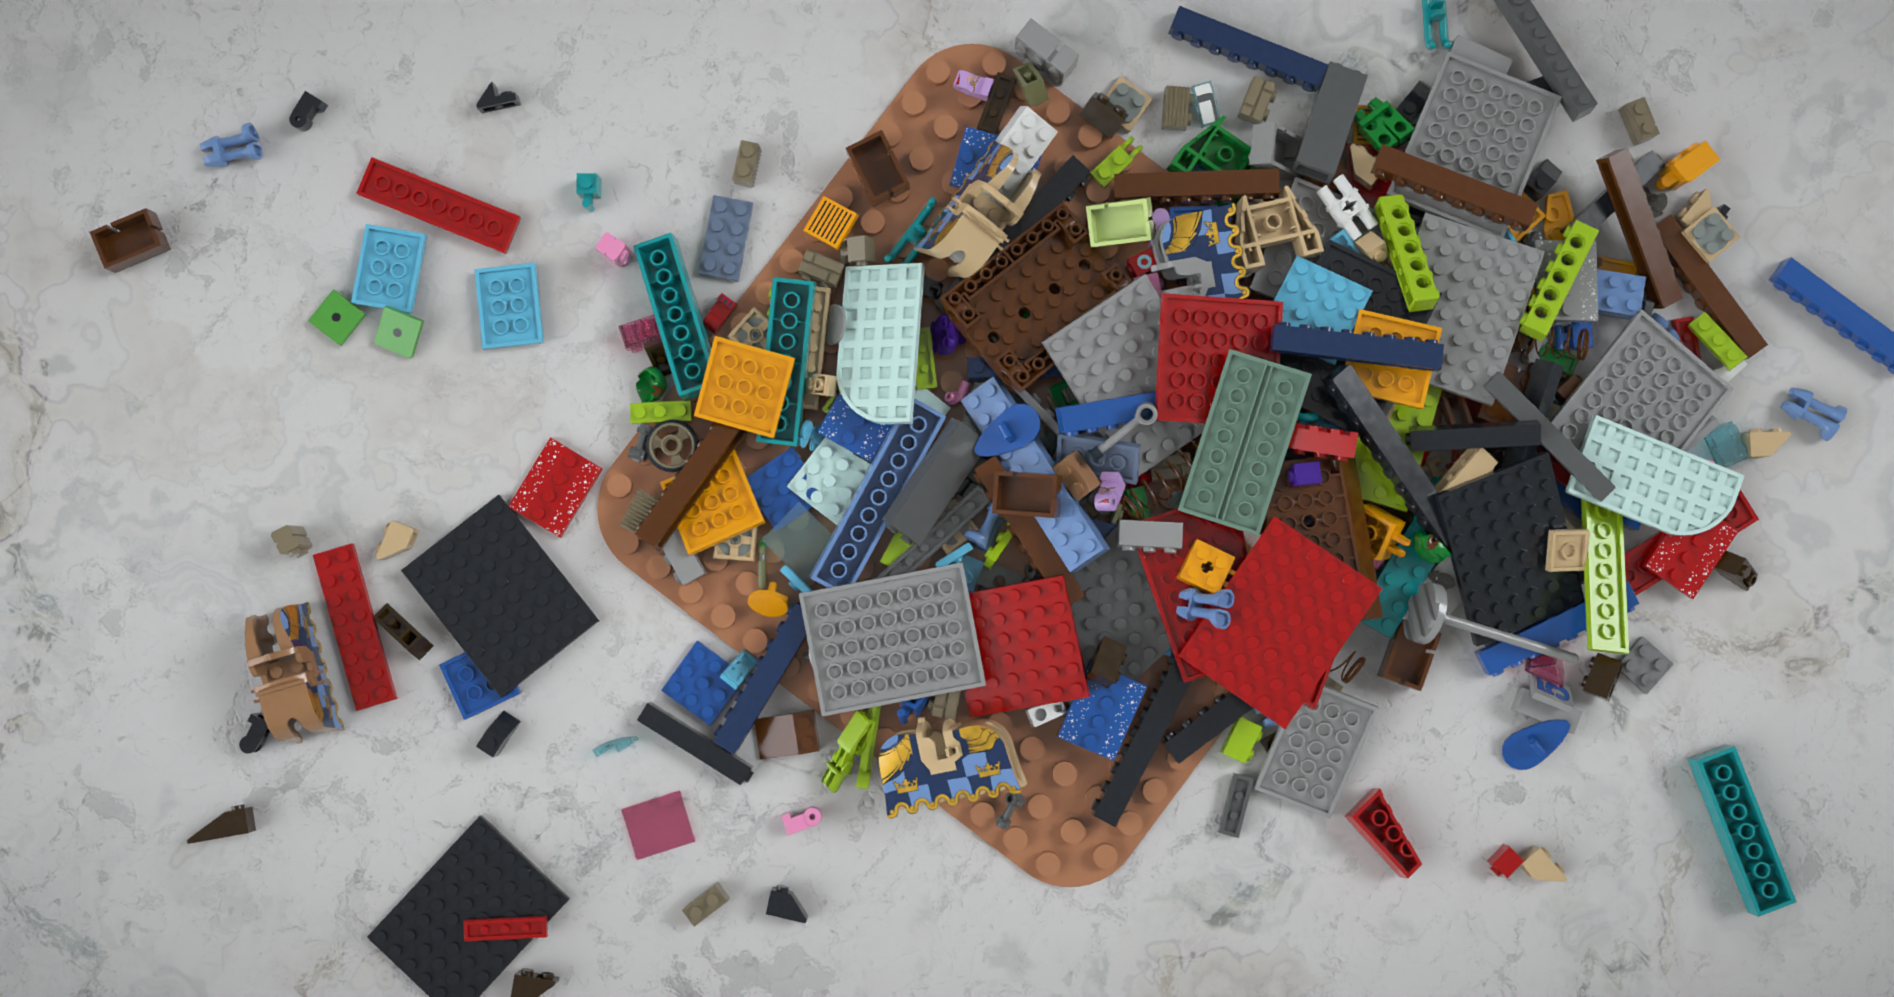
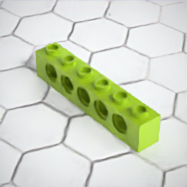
[1374,194,1440,312]
[1519,220,1599,342]

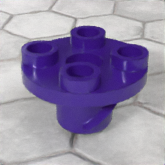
[930,315,966,356]

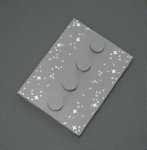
[1533,240,1598,323]

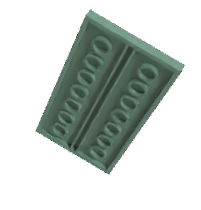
[1178,349,1312,536]

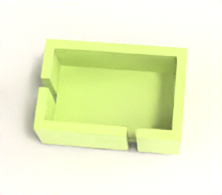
[1086,197,1155,247]

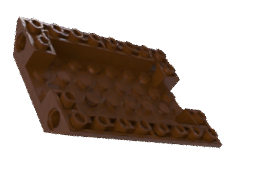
[940,202,1133,392]
[1242,455,1383,621]

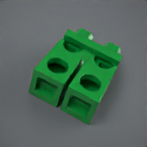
[1353,97,1415,154]

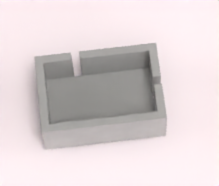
[1015,18,1079,85]
[1249,123,1302,180]

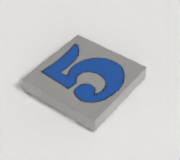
[1528,670,1573,713]

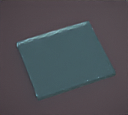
[761,502,832,582]

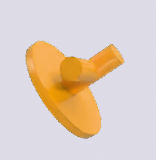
[747,582,788,617]

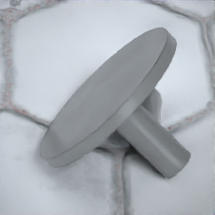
[825,304,846,345]

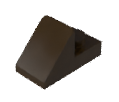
[643,338,672,376]

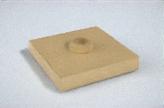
[1545,529,1590,572]

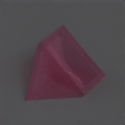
[1524,646,1565,689]

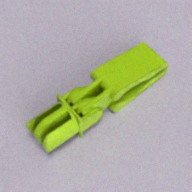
[821,710,876,793]

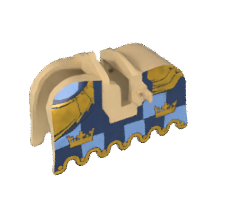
[913,140,1041,278]
[879,717,1028,819]

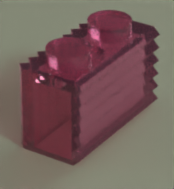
[618,315,661,353]

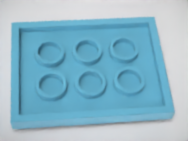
[351,224,427,314]
[474,263,544,350]

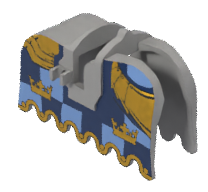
[1150,203,1250,299]

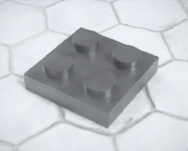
[1620,636,1673,694]

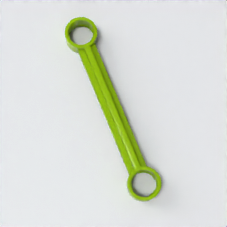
[856,706,881,790]

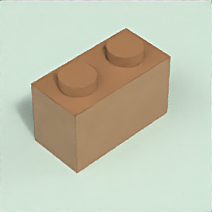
[1052,450,1101,501]

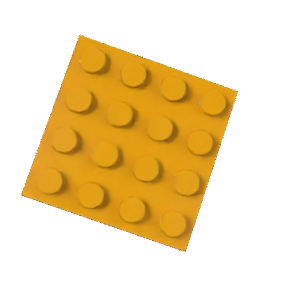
[1345,309,1442,410]
[694,336,796,438]
[660,449,765,556]

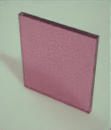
[621,790,695,860]

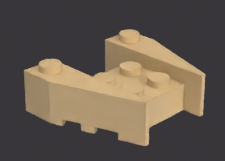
[1235,186,1324,274]

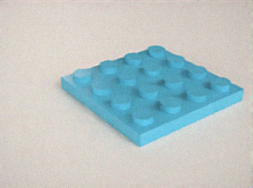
[1274,256,1373,365]

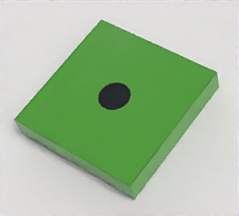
[308,289,366,346]
[374,305,424,359]

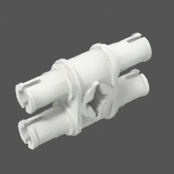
[1317,174,1379,241]

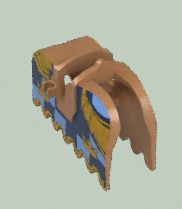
[244,602,344,744]

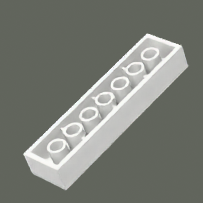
[948,106,1058,263]

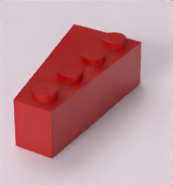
[1288,423,1358,462]
[1344,788,1422,879]

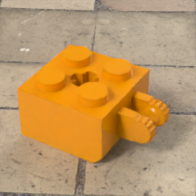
[1655,140,1721,191]
[1364,503,1411,561]
[1176,539,1236,594]

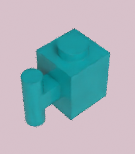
[576,173,601,212]

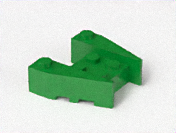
[1166,115,1255,211]

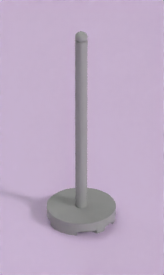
[1403,582,1579,663]

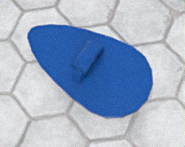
[974,404,1041,457]
[1502,719,1570,770]

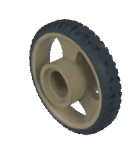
[646,419,699,472]

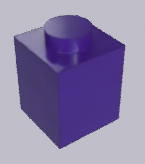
[1287,462,1322,488]

